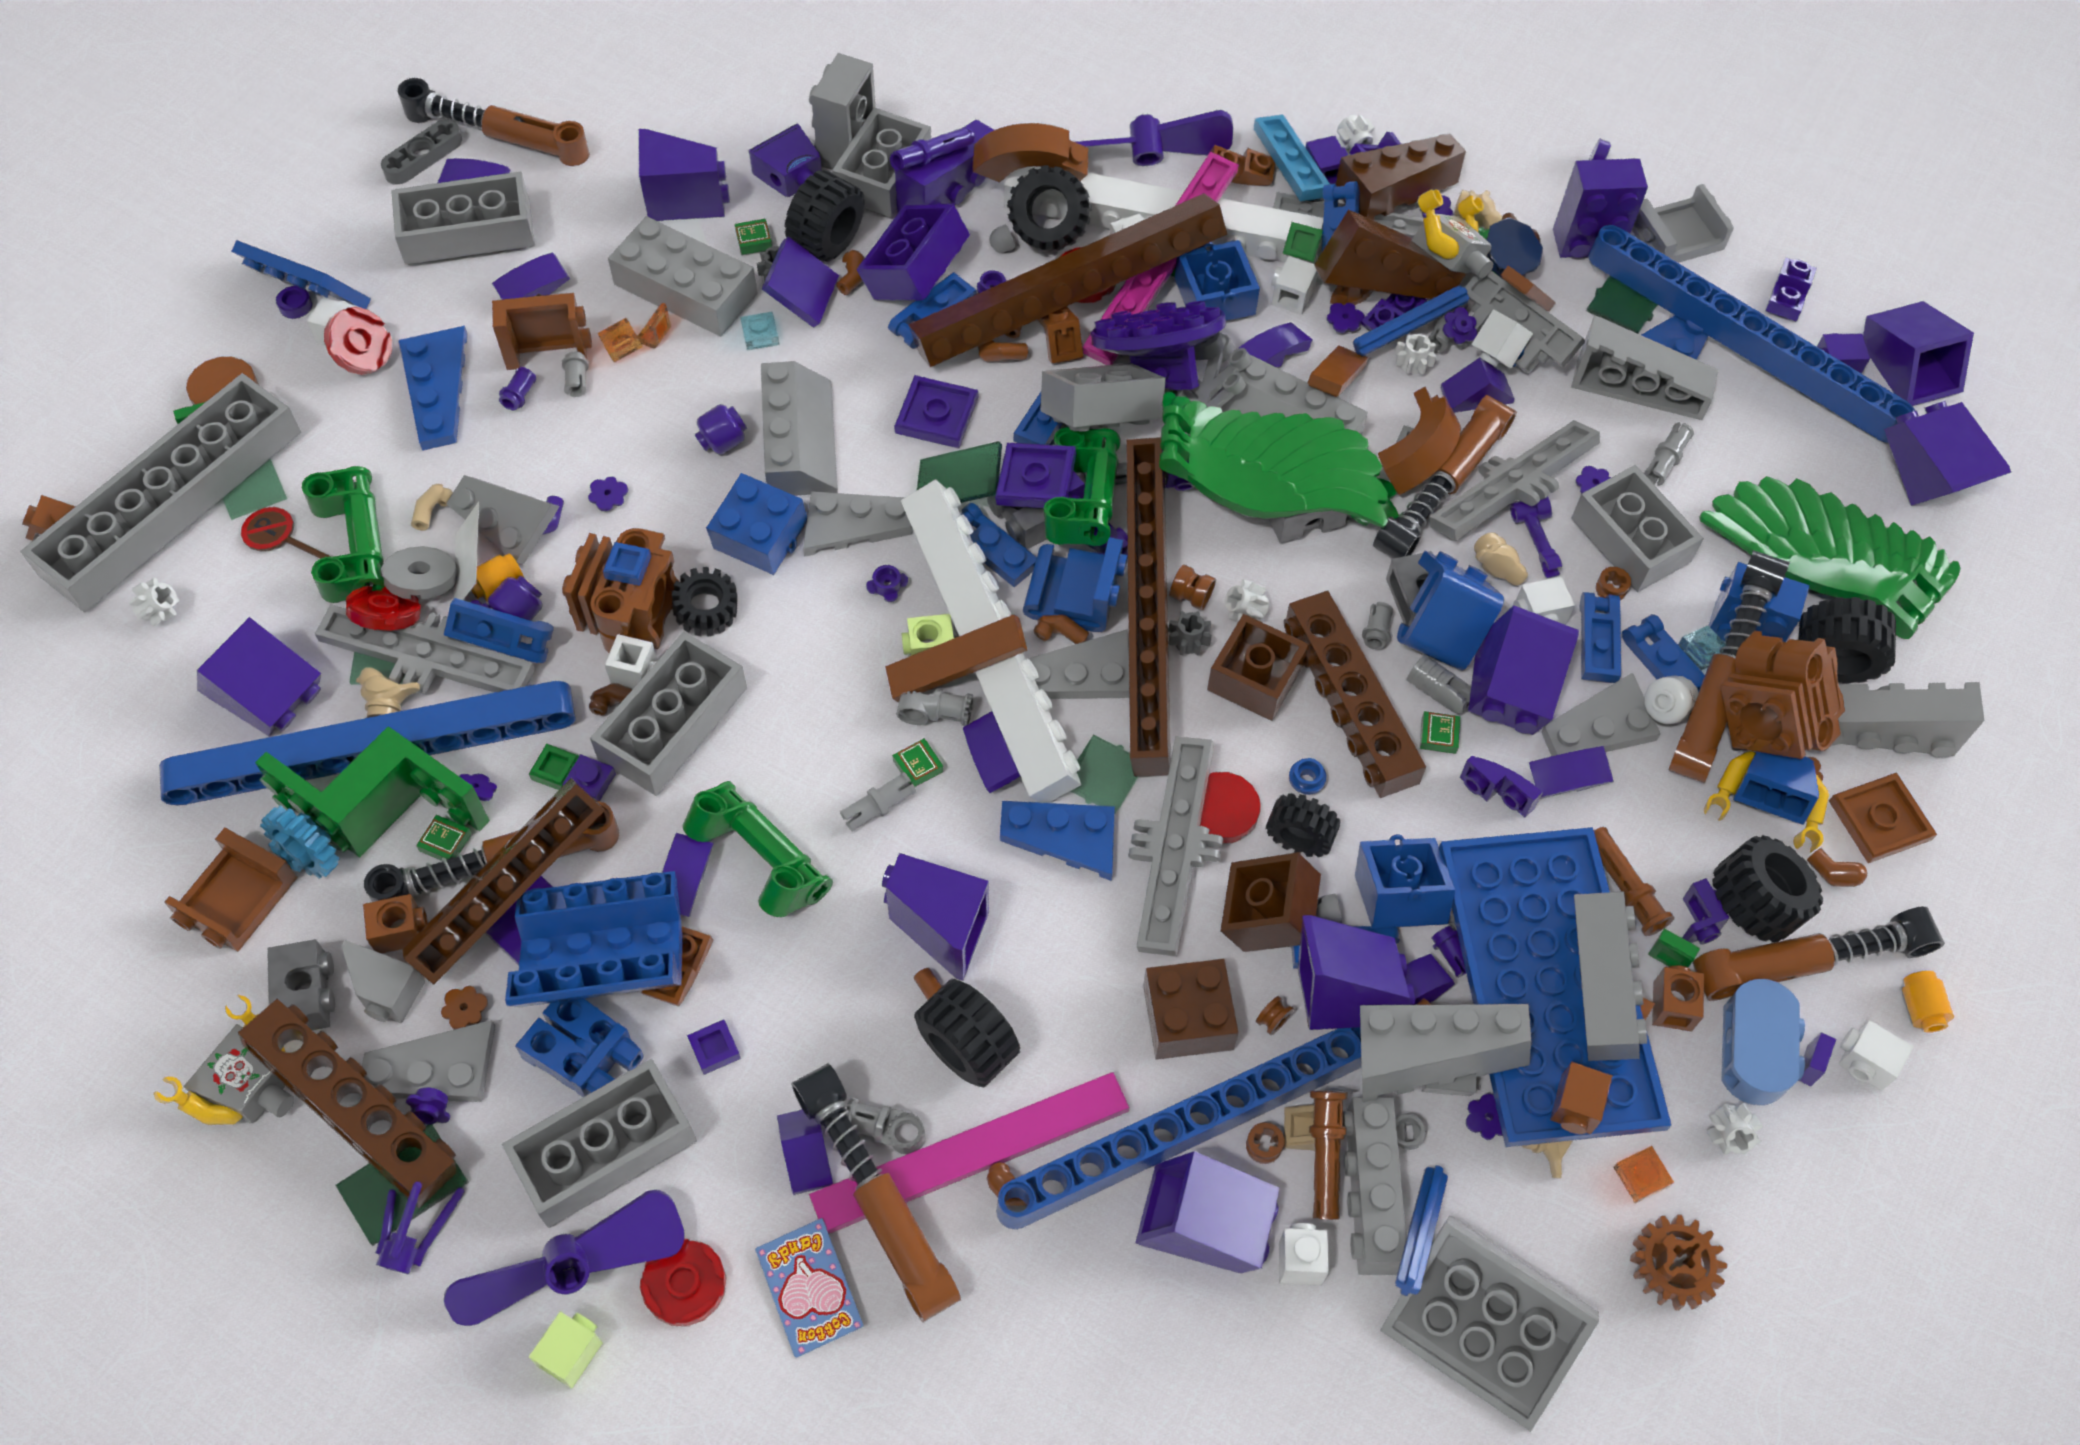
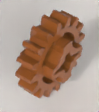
[1630,1215,1727,1311]

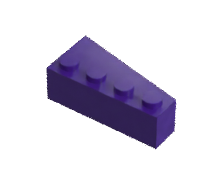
[895,119,994,214]

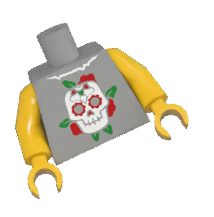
[1411,190,1493,278]
[154,995,295,1125]

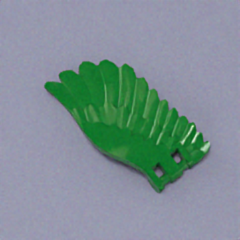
[1159,392,1388,529]
[1699,476,1961,639]

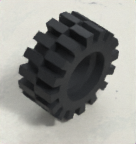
[672,567,737,637]
[1265,793,1341,857]

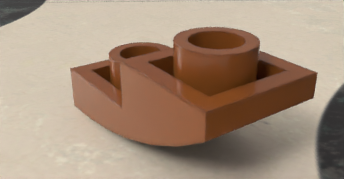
[1210,144,1275,186]
[641,926,713,1007]

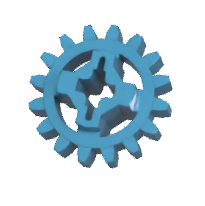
[260,805,340,879]

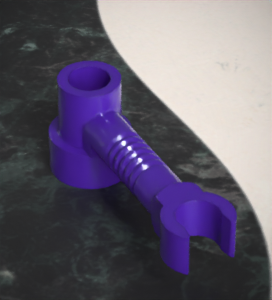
[1510,496,1562,578]

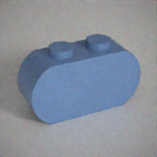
[1721,979,1805,1105]

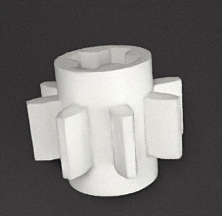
[1336,115,1375,154]
[1395,334,1437,375]
[128,578,180,626]
[1225,579,1269,622]
[1707,1103,1763,1155]

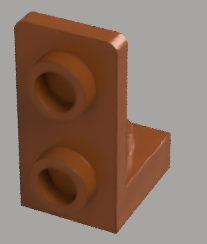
[1038,307,1083,364]

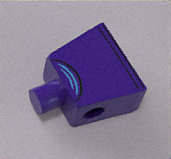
[749,123,822,197]

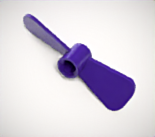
[1074,110,1233,166]
[444,1190,685,1326]

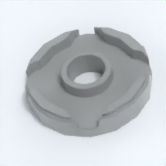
[382,546,456,599]

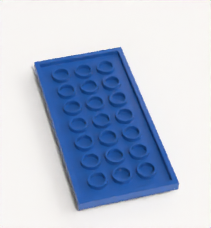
[1439,827,1672,1147]

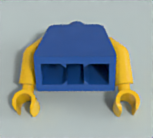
[1704,751,1829,852]

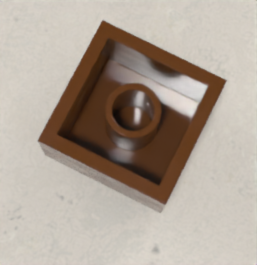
[1207,614,1309,721]
[1220,852,1321,952]
[1143,959,1239,1060]

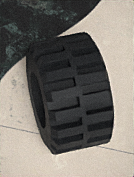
[1007,165,1092,251]
[784,170,865,262]
[1798,597,1896,684]
[1712,835,1823,942]
[914,979,1020,1088]

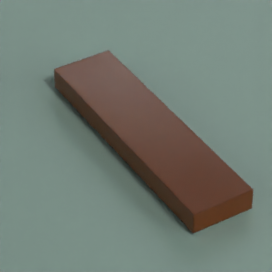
[885,614,1028,702]

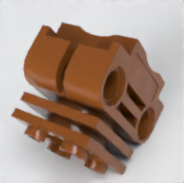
[562,528,680,653]
[1720,631,1845,759]

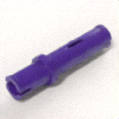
[890,126,975,171]

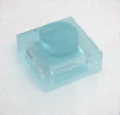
[740,311,779,351]
[1678,626,1725,670]

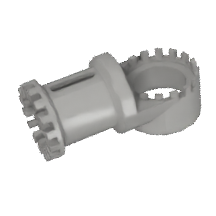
[896,688,973,726]
[846,1097,926,1154]

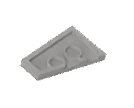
[446,475,560,564]
[803,492,913,557]
[1028,629,1129,699]
[1541,673,1661,756]
[360,1020,495,1102]

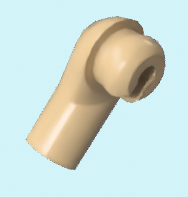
[411,484,453,531]

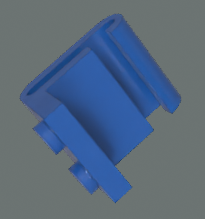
[1023,537,1128,632]
[1397,551,1504,671]

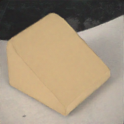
[1284,1104,1315,1151]

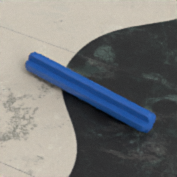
[1353,286,1469,356]
[1395,1165,1448,1296]

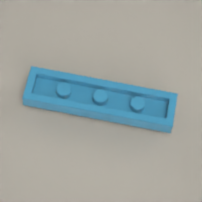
[1253,114,1329,201]

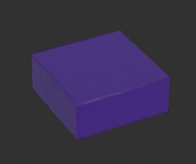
[687,1019,741,1075]
[1798,1032,1837,1086]

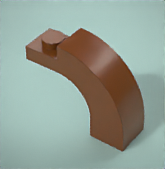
[973,123,1088,183]
[1378,387,1461,495]

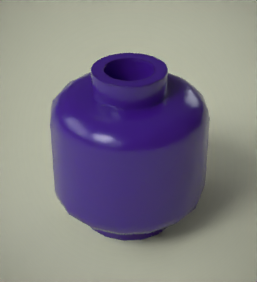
[694,404,748,455]
[488,576,543,621]

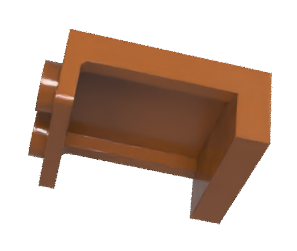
[492,293,592,370]
[164,827,298,952]

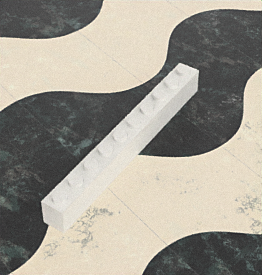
[1004,166,1323,264]
[901,479,1082,803]

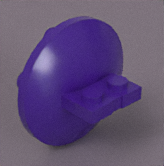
[1091,301,1226,390]

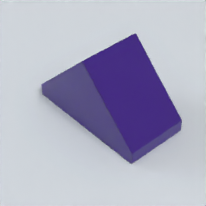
[1440,357,1515,413]
[777,1110,833,1195]

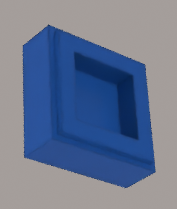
[603,542,651,586]

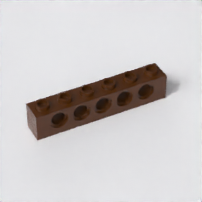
[1283,590,1426,798]
[403,778,605,985]
[238,999,457,1209]

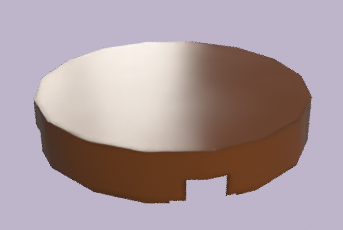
[186,356,259,405]

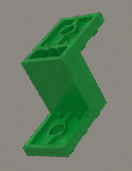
[255,726,490,858]

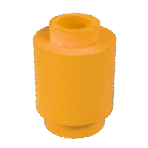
[471,553,524,602]
[1902,971,1954,1033]

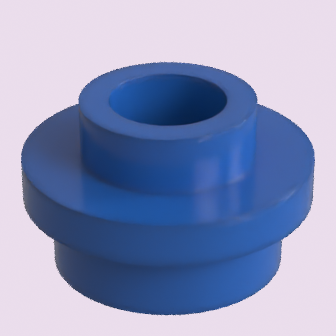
[1289,758,1327,795]

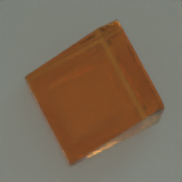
[635,303,671,349]

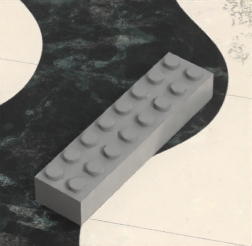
[20,373,301,613]

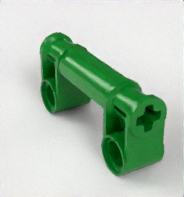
[1044,427,1121,546]
[301,466,385,603]
[682,781,833,918]

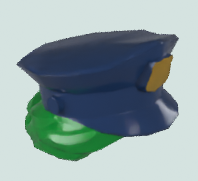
[1478,217,1543,280]

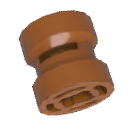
[1169,564,1216,611]

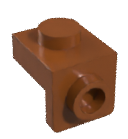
[22,495,76,541]

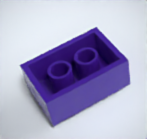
[1552,158,1648,258]
[856,204,970,301]

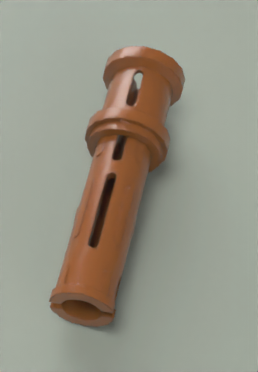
[1594,827,1675,936]
[1309,1090,1347,1220]

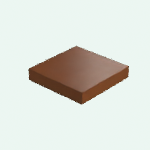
[1829,772,1937,864]

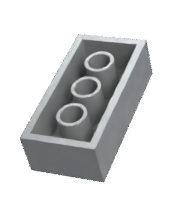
[391,171,535,265]
[608,216,758,337]
[590,631,747,796]
[502,1059,697,1228]

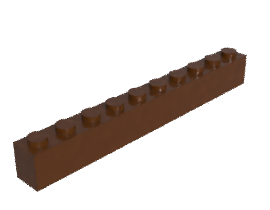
[908,193,1227,367]
[1126,437,1171,777]

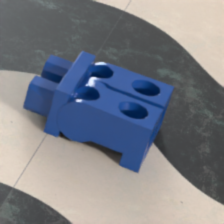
[515,999,644,1097]

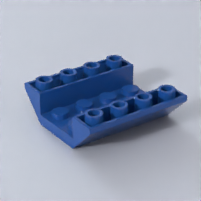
[505,871,682,1007]

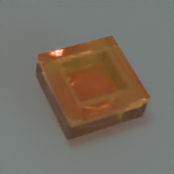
[597,317,643,363]
[1613,1146,1674,1204]

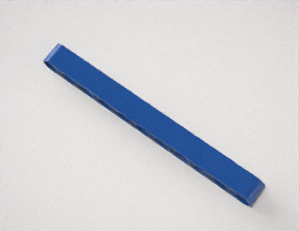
[1588,225,1915,443]
[159,681,576,806]
[996,1027,1362,1230]

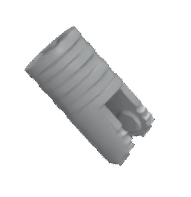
[1406,654,1471,714]

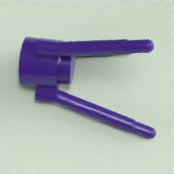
[375,1182,465,1275]

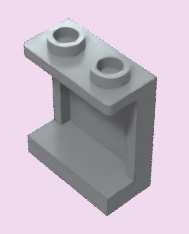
[1632,184,1733,263]

